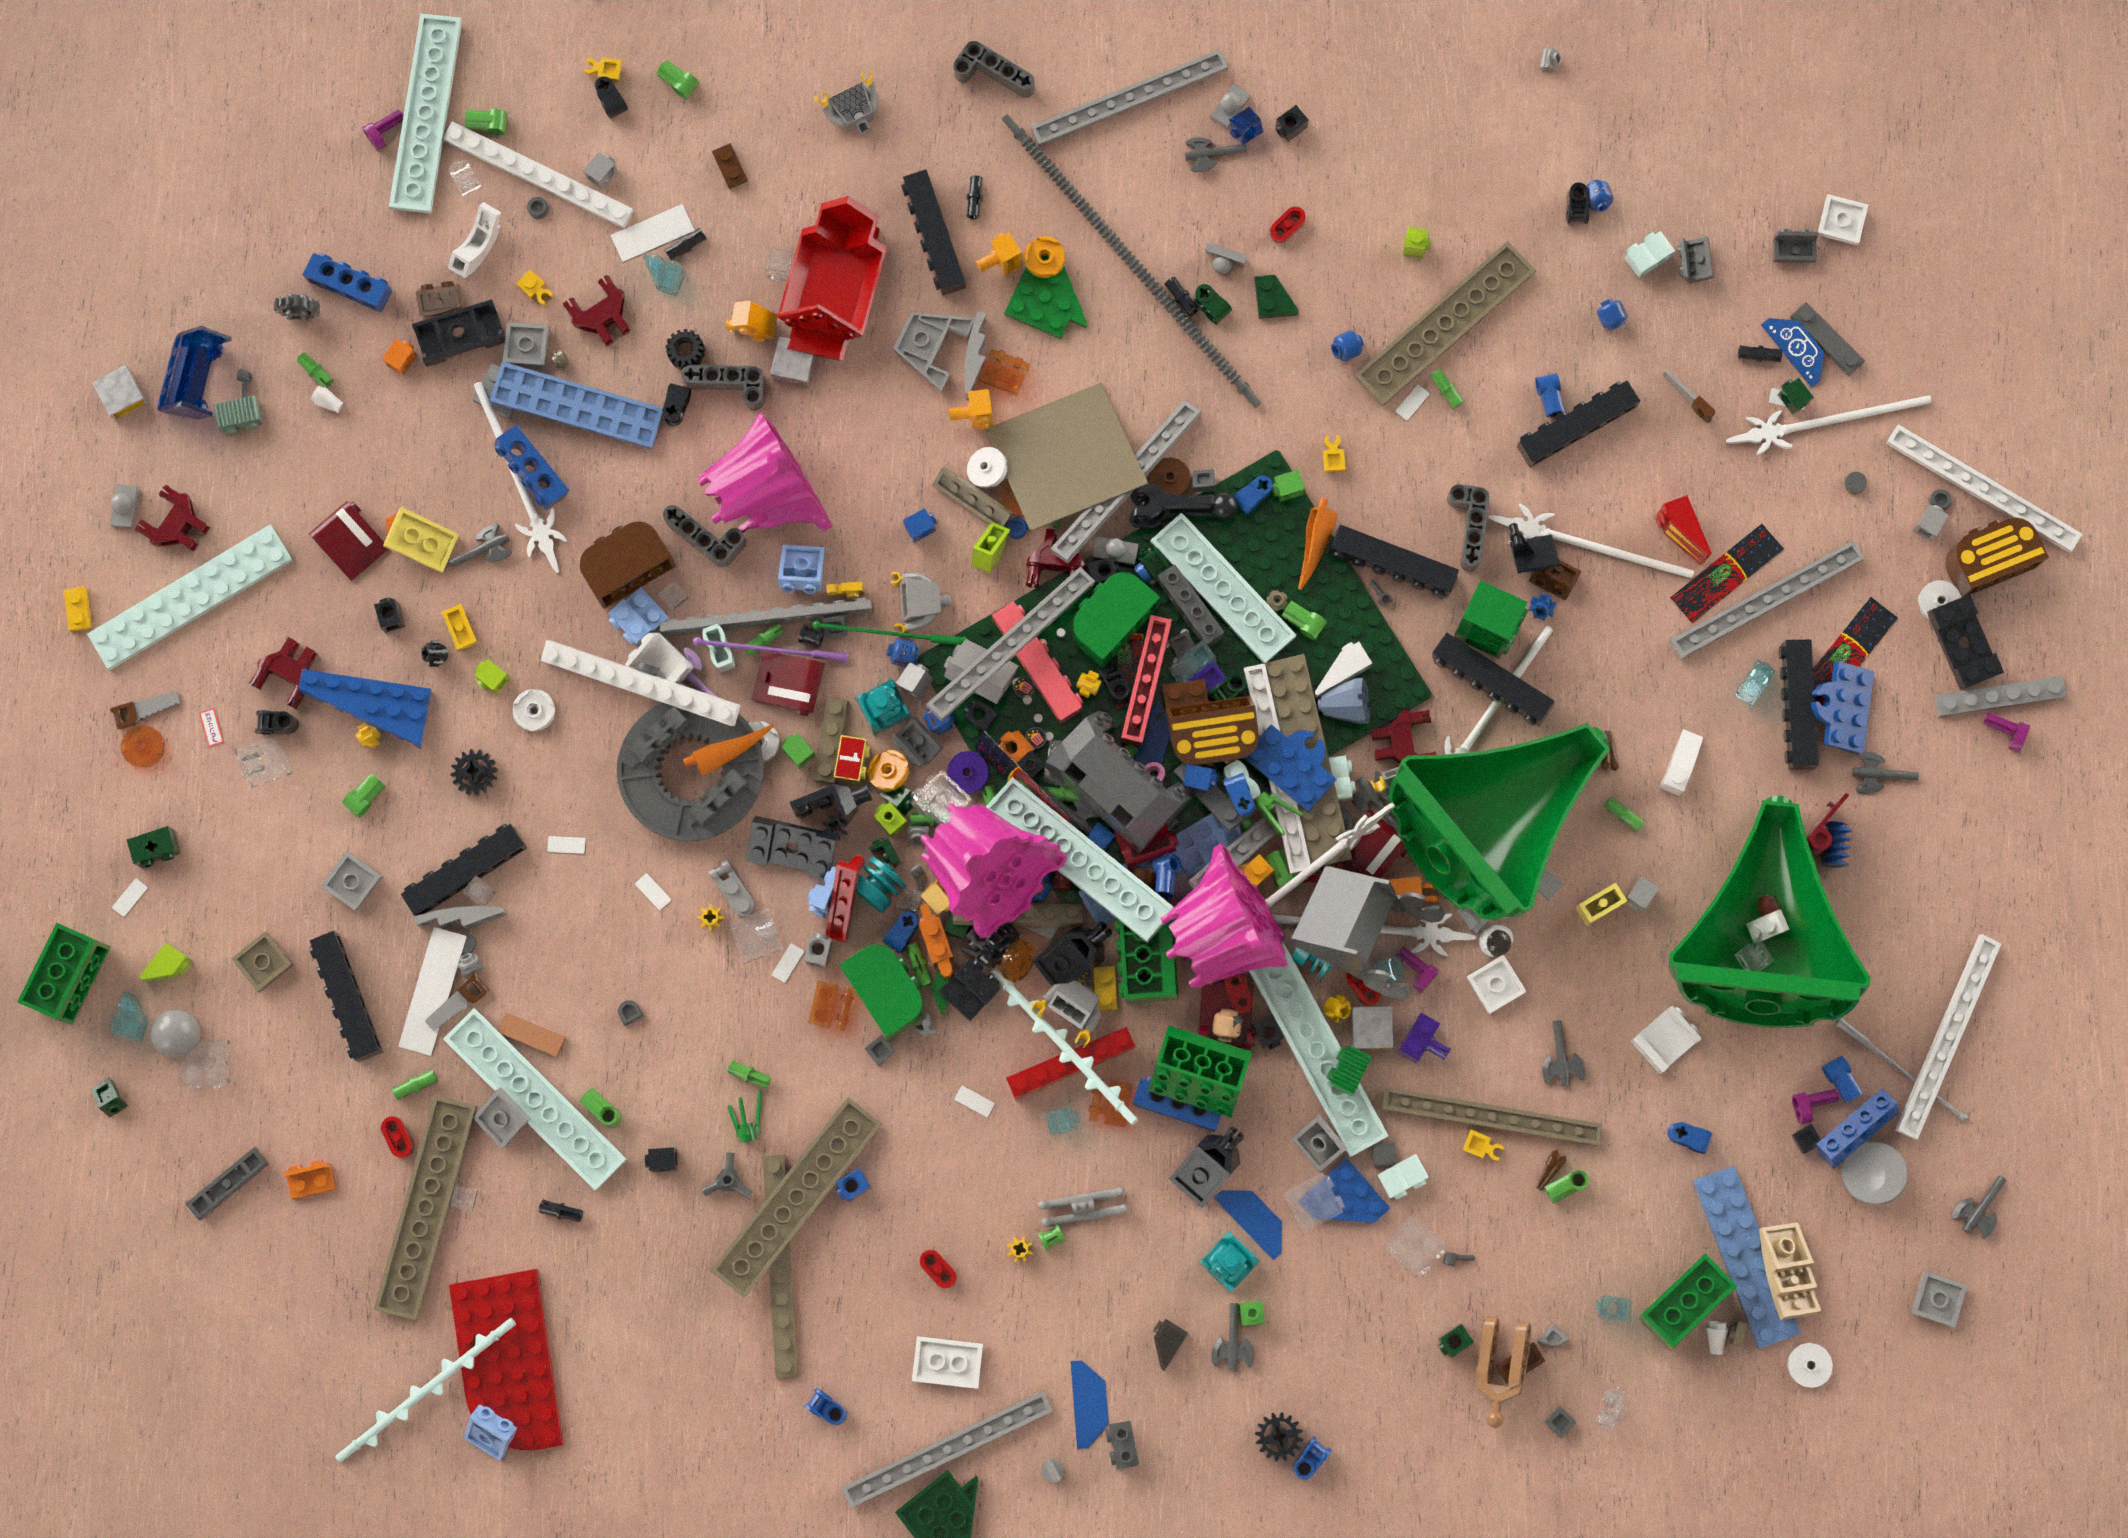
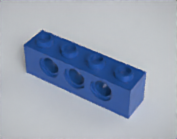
[302,253,392,313]
[494,425,569,511]
[1132,1076,1221,1132]
[1816,1089,1899,1169]

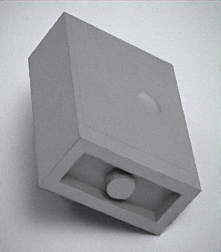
[944,639,1019,704]

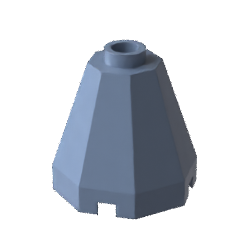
[1318,678,1370,724]

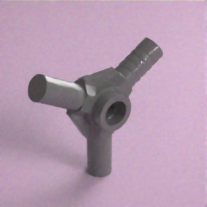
[701,1152,753,1199]

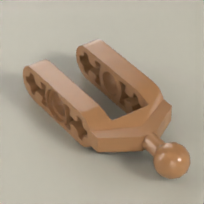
[1476,1316,1532,1428]

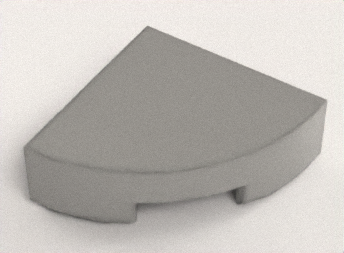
[1537,1324,1569,1346]

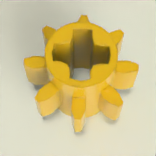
[1076,670,1102,698]
[355,723,382,749]
[697,904,725,932]
[1324,994,1351,1023]
[1007,1236,1033,1263]

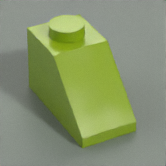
[972,522,1011,573]
[139,942,192,982]

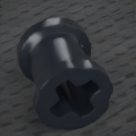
[798,624,825,649]

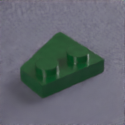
[1254,275,1299,319]

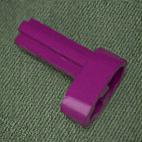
[362,109,404,151]
[1983,713,2030,753]
[1396,946,1440,994]
[1792,1089,1839,1124]

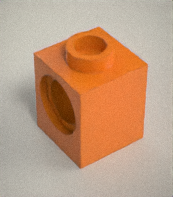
[382,339,417,376]
[998,730,1035,763]

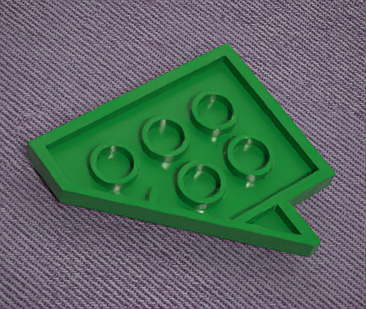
[1004,256,1087,339]

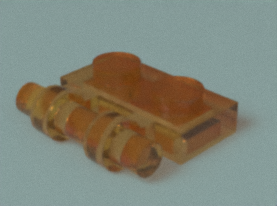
[978,349,1031,396]
[808,981,854,1031]
[1088,1078,1133,1127]

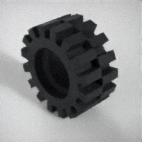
[666,329,705,370]

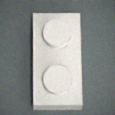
[1746,909,1789,944]

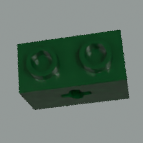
[126,826,180,868]

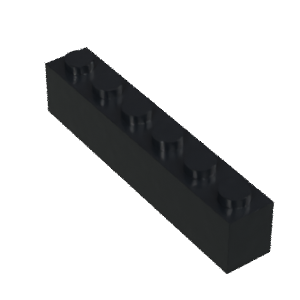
[901,169,966,296]
[1517,380,1640,468]
[1329,524,1459,598]
[1432,632,1555,727]
[1778,639,1819,770]
[401,823,527,916]
[309,930,383,1062]

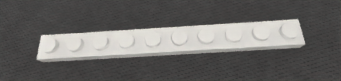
[442,121,634,229]
[1886,424,2082,553]
[541,640,741,726]
[1244,664,1311,875]
[1895,934,2001,1140]

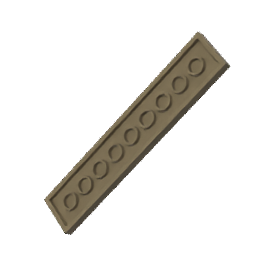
[1354,241,1536,407]
[1264,654,1352,868]
[374,1095,478,1321]
[710,1097,882,1299]

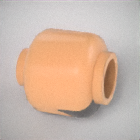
[1212,1009,1242,1042]

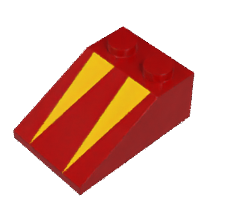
[1656,495,1712,565]

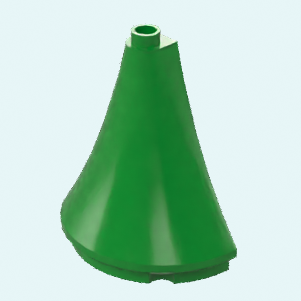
[1389,722,1610,920]
[1669,796,1871,1028]

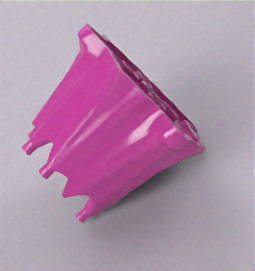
[698,412,833,533]
[921,803,1067,938]
[1160,843,1288,988]

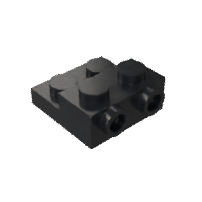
[938,959,1001,1021]

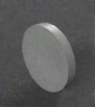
[1842,1142,1908,1206]

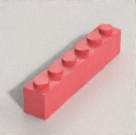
[992,601,1083,724]
[1121,615,1172,747]

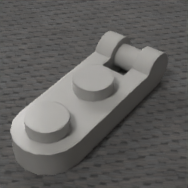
[708,860,755,918]

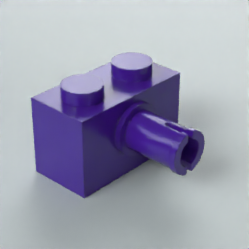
[1397,1012,1451,1063]

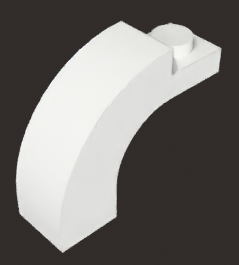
[448,203,501,278]

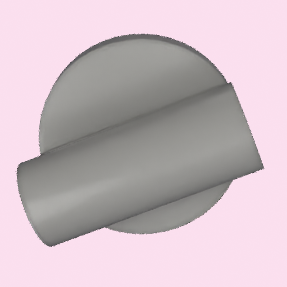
[1540,48,1561,70]
[907,826,929,845]
[458,953,484,977]
[915,1013,937,1037]
[1042,1459,1064,1483]

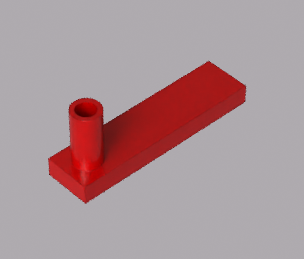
[826,855,865,943]

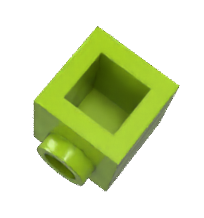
[1402,227,1431,258]
[474,659,511,694]
[874,802,908,838]

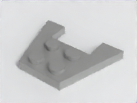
[893,312,976,393]

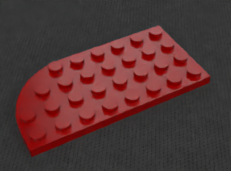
[449,1269,564,1451]

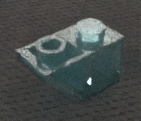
[643,254,686,297]
[1168,640,1216,683]
[1734,659,1775,707]
[110,992,148,1042]

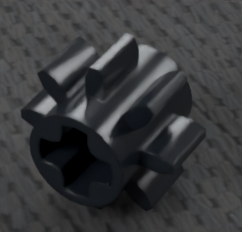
[421,640,448,667]
[823,815,848,842]

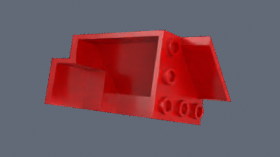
[777,196,888,362]

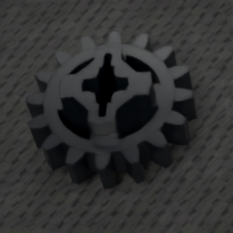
[450,749,498,796]
[980,924,1020,968]
[1255,1412,1303,1461]

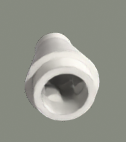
[311,386,344,414]
[1706,1321,1728,1355]

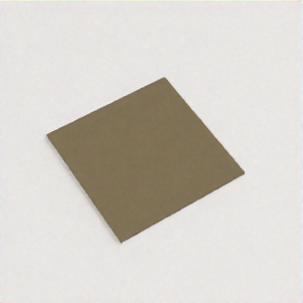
[985,383,1148,531]

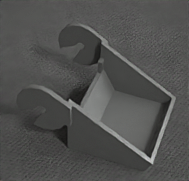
[1289,866,1445,999]

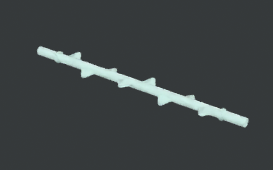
[991,967,1138,1125]
[335,1318,516,1463]

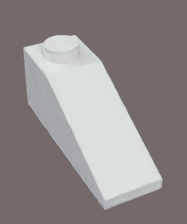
[1314,642,1372,699]
[1659,729,1703,796]

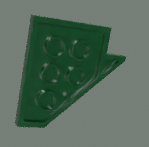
[895,1470,978,1538]

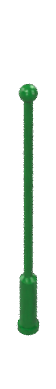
[812,621,966,646]

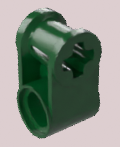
[1193,284,1232,325]
[1207,673,1246,701]

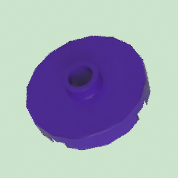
[947,751,990,794]

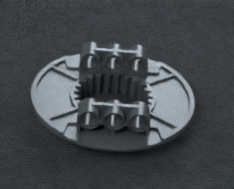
[617,703,764,841]

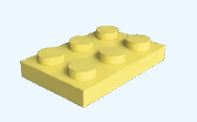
[383,507,459,573]

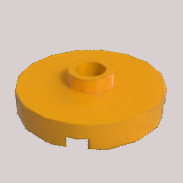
[1024,236,1065,278]
[867,750,910,792]

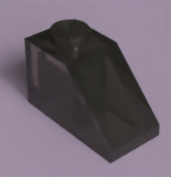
[1153,1319,1188,1371]

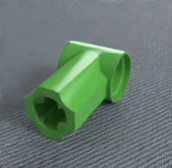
[656,60,700,99]
[465,109,508,135]
[1281,601,1327,640]
[342,773,386,818]
[1265,849,1301,892]
[580,1088,622,1128]
[1544,1170,1589,1204]

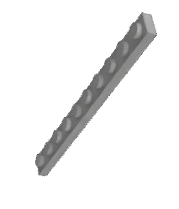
[1031,49,1228,147]
[1051,400,1201,563]
[1669,540,1864,659]
[926,567,1095,722]
[659,598,873,637]
[842,1391,1053,1508]

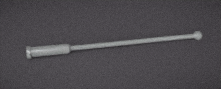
[1835,1017,1968,1122]

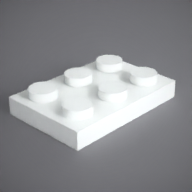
[912,1336,983,1389]

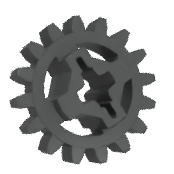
[274,294,320,321]

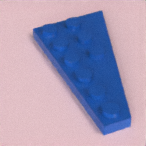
[299,669,431,749]

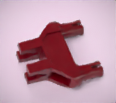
[563,275,630,346]
[135,485,210,551]
[1026,528,1087,588]
[248,637,317,710]
[1371,710,1437,764]

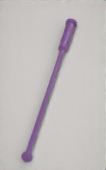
[693,637,848,663]

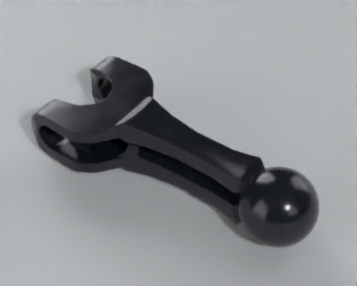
[1129,485,1238,529]

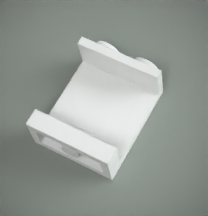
[625,632,695,684]
[1630,1005,1702,1074]

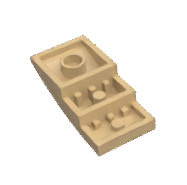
[1759,1222,1821,1320]

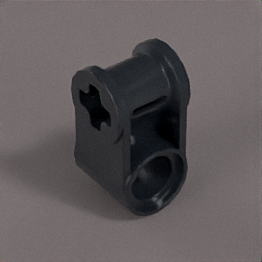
[595,76,628,119]
[1566,182,1589,224]
[662,383,691,426]
[1098,661,1130,705]
[255,710,299,735]

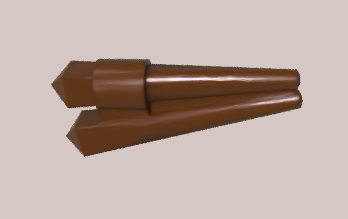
[1601,730,1619,771]
[1536,1150,1567,1191]

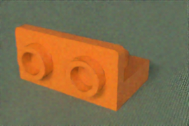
[283,1160,336,1199]

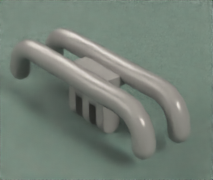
[1038,1187,1128,1227]

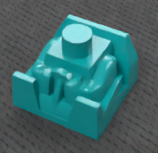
[855,678,911,736]
[1199,1231,1260,1293]

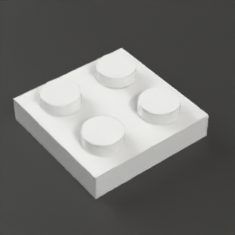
[1818,194,1868,246]
[1466,955,1527,1014]

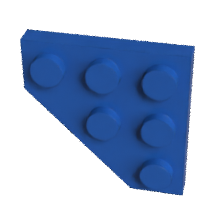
[1297,1158,1391,1223]

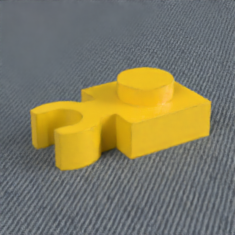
[584,57,622,82]
[516,270,554,307]
[1322,435,1346,473]
[826,582,864,599]
[1462,1130,1504,1161]

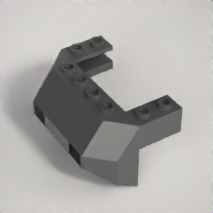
[1045,710,1195,854]

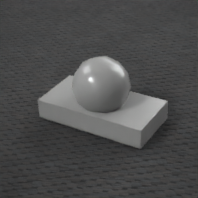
[1210,84,1251,129]
[1205,243,1247,274]
[110,484,139,529]
[1093,536,1139,566]

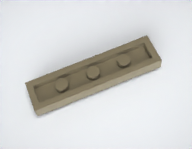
[932,466,1013,527]
[813,697,848,784]

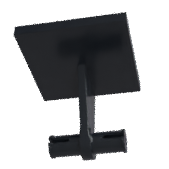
[1509,523,1560,574]

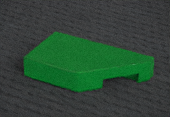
[931,969,953,1015]

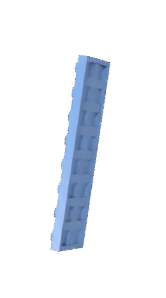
[490,362,663,449]
[1077,813,1243,925]
[1692,1166,1801,1349]

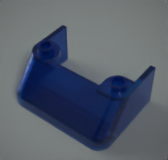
[157,326,232,420]

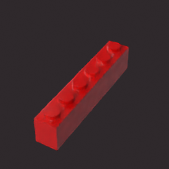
[1006,1027,1135,1100]

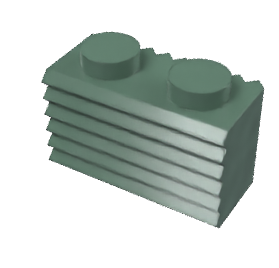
[214,396,263,435]

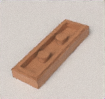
[498,1012,566,1057]

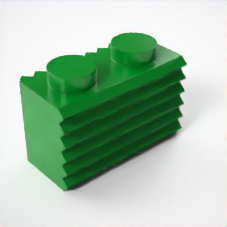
[1326,1045,1372,1096]

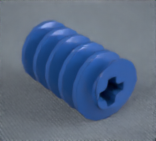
[1821,821,1852,868]

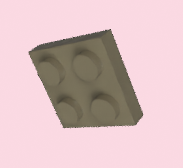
[231,931,293,993]

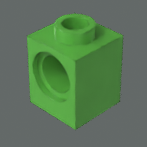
[1272,469,1305,502]
[781,733,816,770]
[1239,1301,1265,1326]

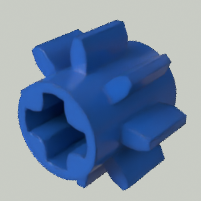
[1529,593,1556,621]

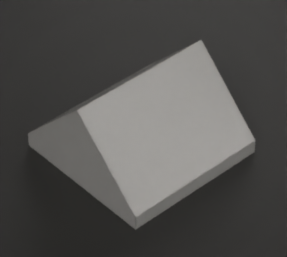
[1292,1115,1348,1172]

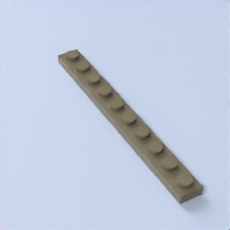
[1382,1087,1602,1146]
[762,1155,798,1378]

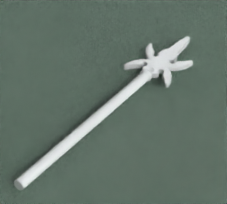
[474,382,567,574]
[1726,395,1931,456]
[1488,504,1694,579]
[1444,626,1553,755]
[1265,803,1395,908]
[1272,914,1476,957]

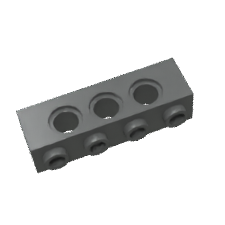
[1157,564,1224,650]

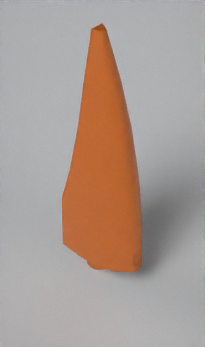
[1298,497,1338,590]
[683,724,774,776]

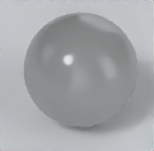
[150,1009,201,1058]

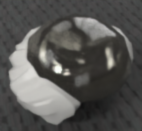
[1479,924,1513,957]

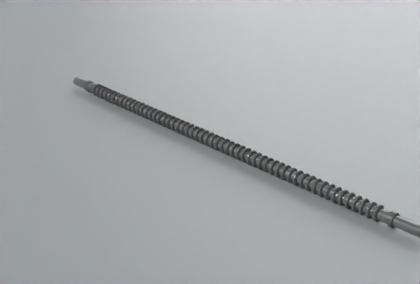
[1002,114,1261,408]

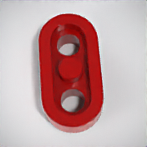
[1270,206,1306,243]
[1224,973,1253,1013]
[1346,973,1381,1006]
[381,1116,413,1158]
[919,1250,957,1289]

